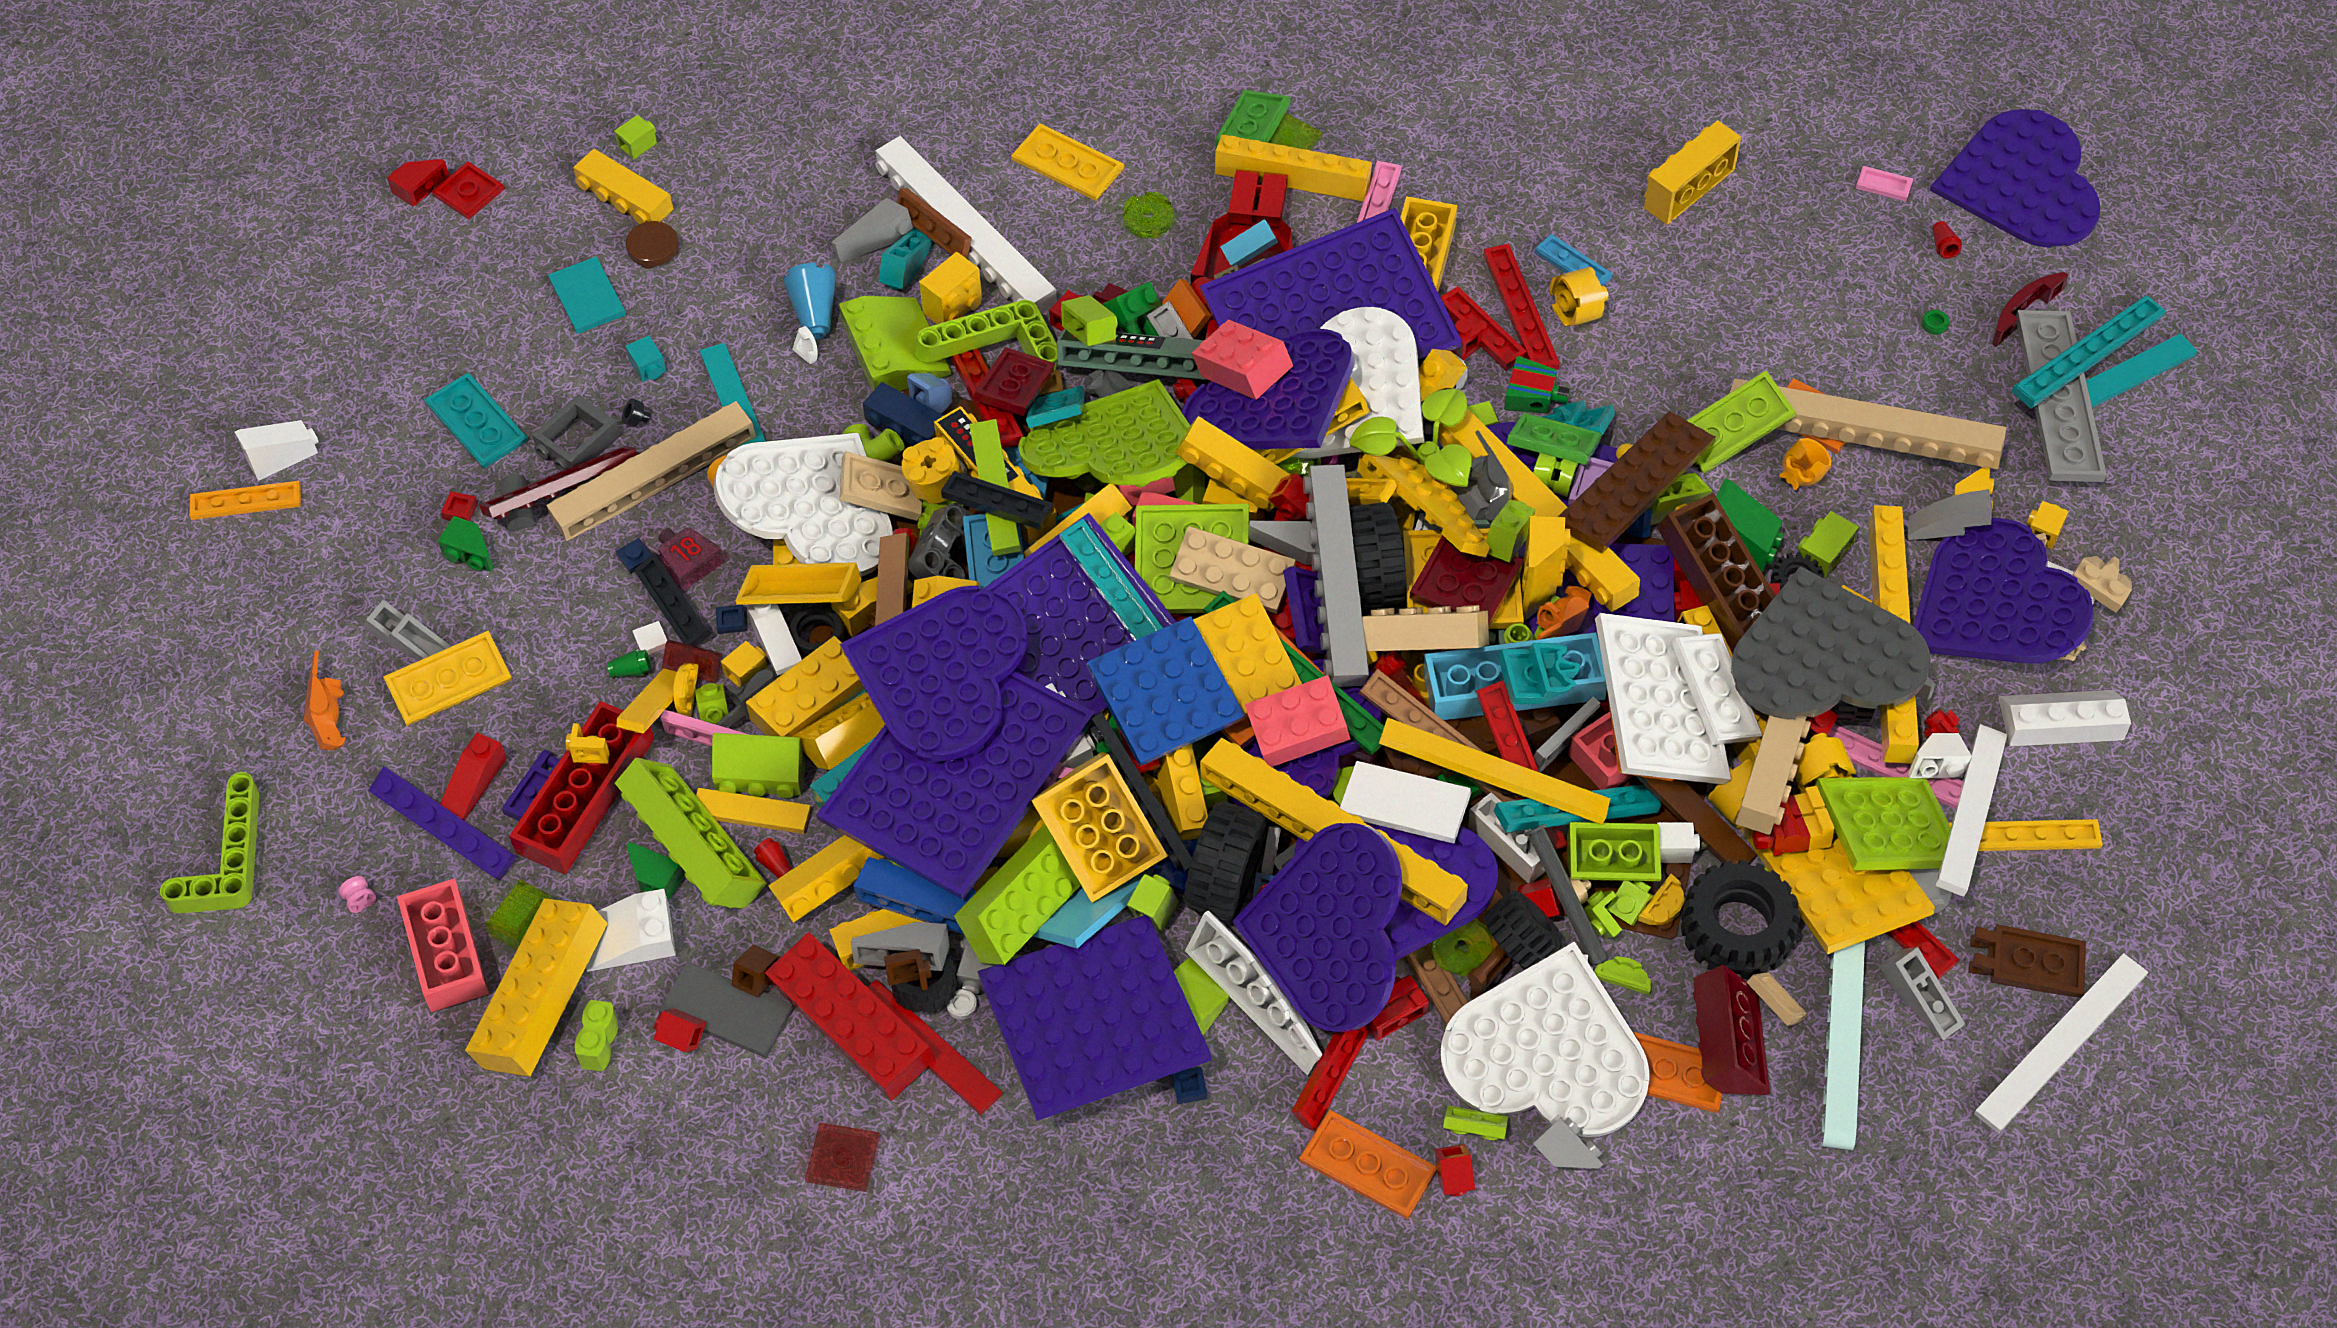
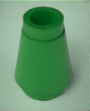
[607,648,651,678]

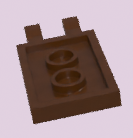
[1968,924,2086,998]

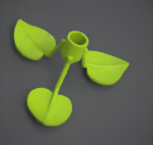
[1349,389,1472,487]

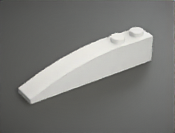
[1185,911,1322,1076]

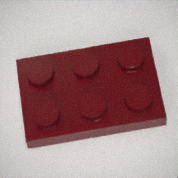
[974,347,1055,416]

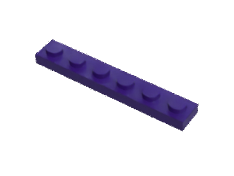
[368,767,517,880]

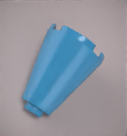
[783,263,836,340]

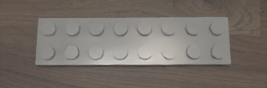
[2016,310,2107,482]

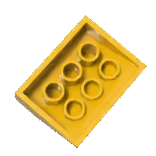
[1031,752,1168,903]

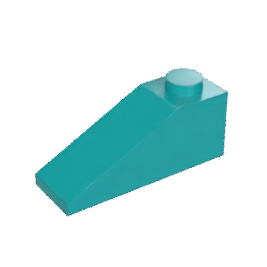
[878,228,934,289]

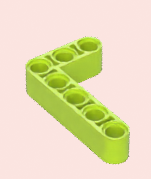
[914,300,1058,370]
[160,772,259,913]

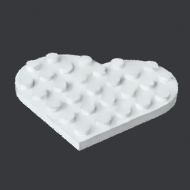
[1292,307,1424,458]
[714,433,893,577]
[1441,942,1649,1137]

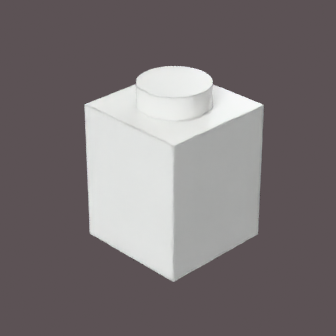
[1657,823,1700,863]

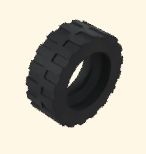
[891,954,958,1012]

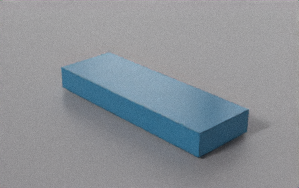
[1534,234,1613,286]

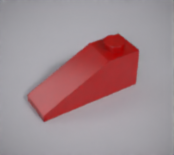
[440,732,507,820]

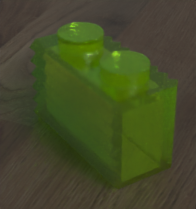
[485,879,551,950]

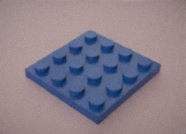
[1086,616,1245,767]

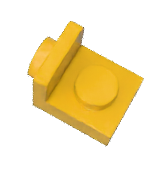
[566,723,610,764]

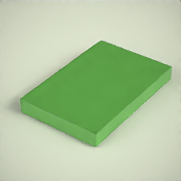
[1214,90,1291,147]
[1507,413,1601,465]

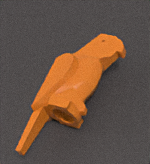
[1537,586,1591,640]
[303,650,346,750]

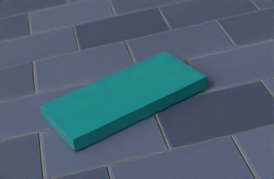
[424,372,528,469]

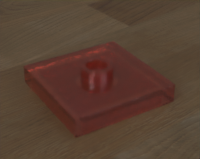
[805,1122,880,1192]

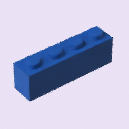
[853,857,977,934]

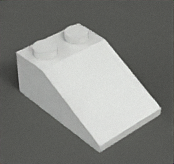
[586,889,676,972]

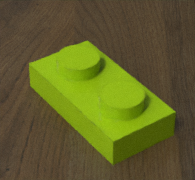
[1443,1105,1508,1140]

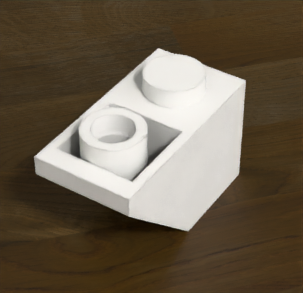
[1908,733,1972,778]

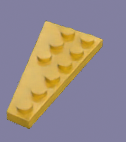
[1361,453,1490,557]

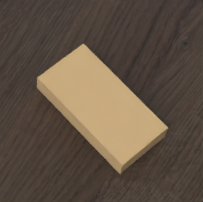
[1747,972,1808,1026]

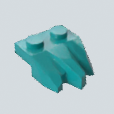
[1542,400,1615,437]
[1498,643,1580,704]

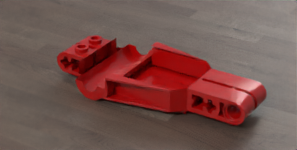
[1190,169,1293,339]

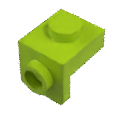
[695,683,729,725]
[1607,881,1654,926]
[1584,890,1622,938]

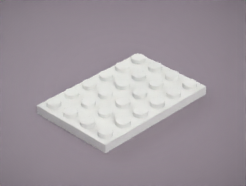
[1595,613,1731,784]

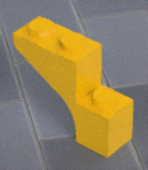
[1419,349,1467,402]

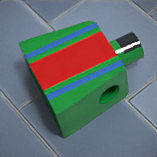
[1504,356,1570,414]

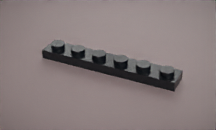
[1090,713,1192,873]

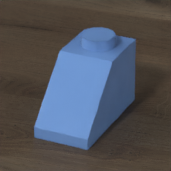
[907,373,953,414]

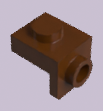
[884,949,932,991]

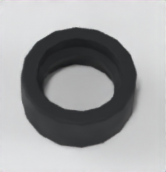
[790,606,845,658]

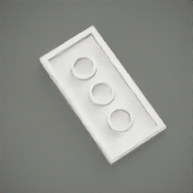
[1671,633,1763,745]
[1340,761,1471,843]

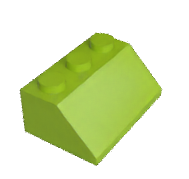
[712,733,806,798]
[1567,822,1661,881]

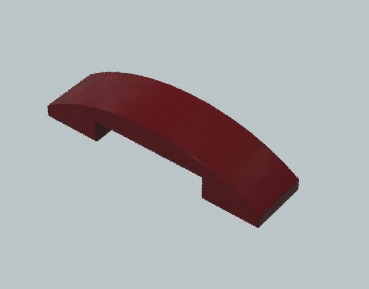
[1992,272,2068,347]

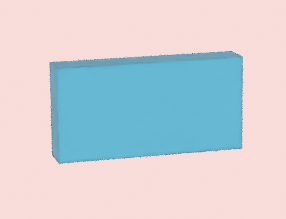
[1221,219,1278,267]

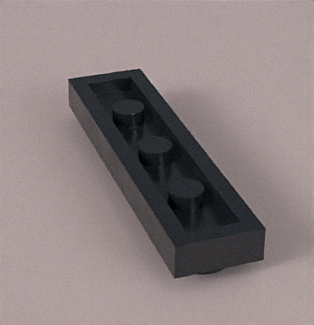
[941,471,1054,531]
[634,552,712,651]

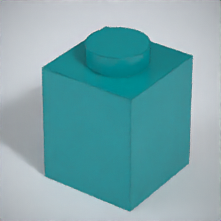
[625,335,666,382]

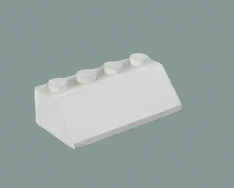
[1999,690,2131,746]

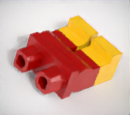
[1752,786,1834,856]

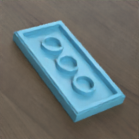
[1033,873,1150,948]

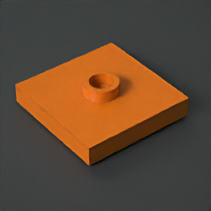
[1158,279,1211,338]

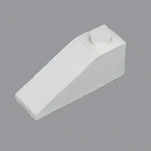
[746,604,802,676]

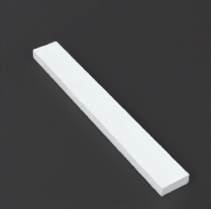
[1935,724,2008,897]
[1974,953,2148,1134]

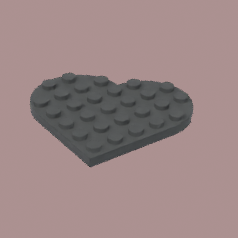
[1731,566,1931,720]

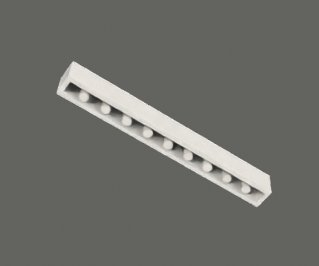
[875,136,1057,314]

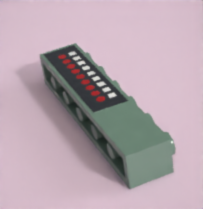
[1057,328,1208,380]

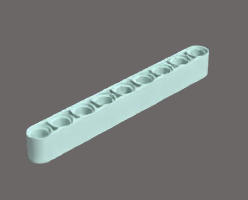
[1821,941,1865,1151]

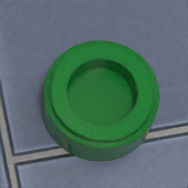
[1921,310,1949,335]

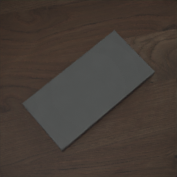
[658,962,794,1058]

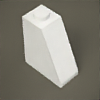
[235,420,319,481]

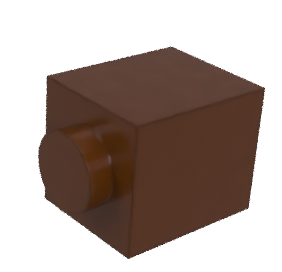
[731,945,779,997]

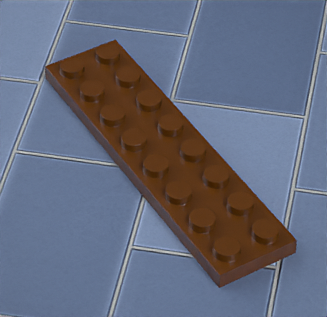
[1558,411,1715,553]

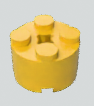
[1549,267,1608,327]
[902,437,964,504]
[1793,733,1856,794]
[1708,759,1754,829]

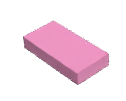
[1856,166,1913,201]

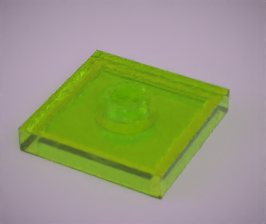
[1268,113,1323,150]

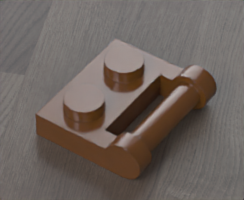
[1467,945,1516,1000]

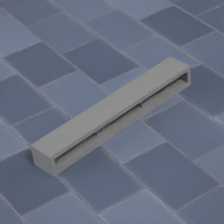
[1303,465,1369,687]

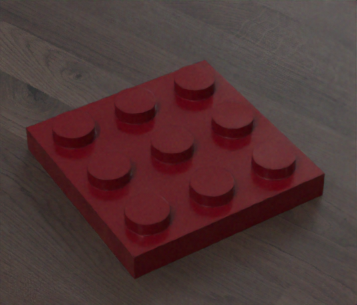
[1410,535,1524,627]

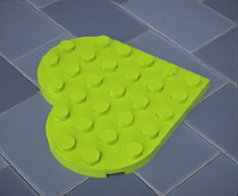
[1018,379,1190,487]

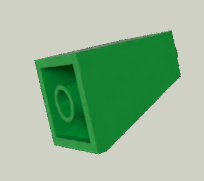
[1716,479,1784,573]

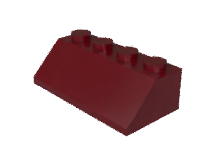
[1693,964,1770,1095]

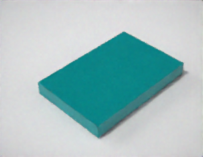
[548,256,626,334]
[1026,386,1085,428]

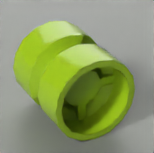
[1533,452,1579,497]

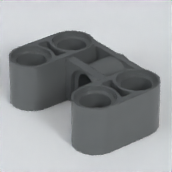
[908,503,973,579]

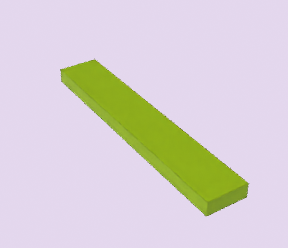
[969,419,1021,556]

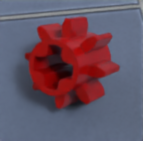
[1923,708,1960,738]

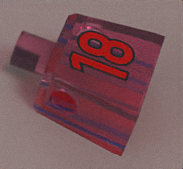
[658,527,724,591]

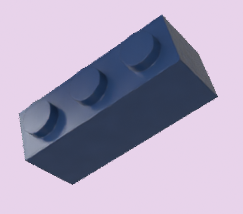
[862,382,945,446]

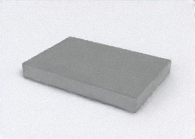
[1533,696,1601,773]

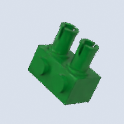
[1102,281,1161,336]

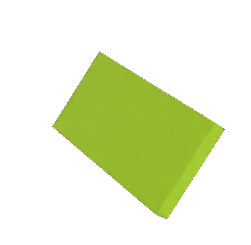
[1687,370,1797,474]

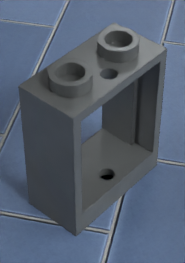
[532,395,620,471]

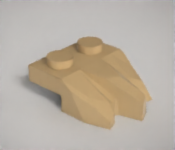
[2072,556,2132,613]

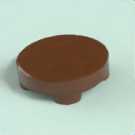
[626,221,679,269]

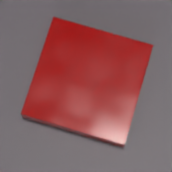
[432,161,505,220]

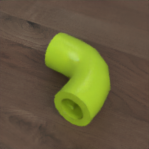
[843,424,904,462]

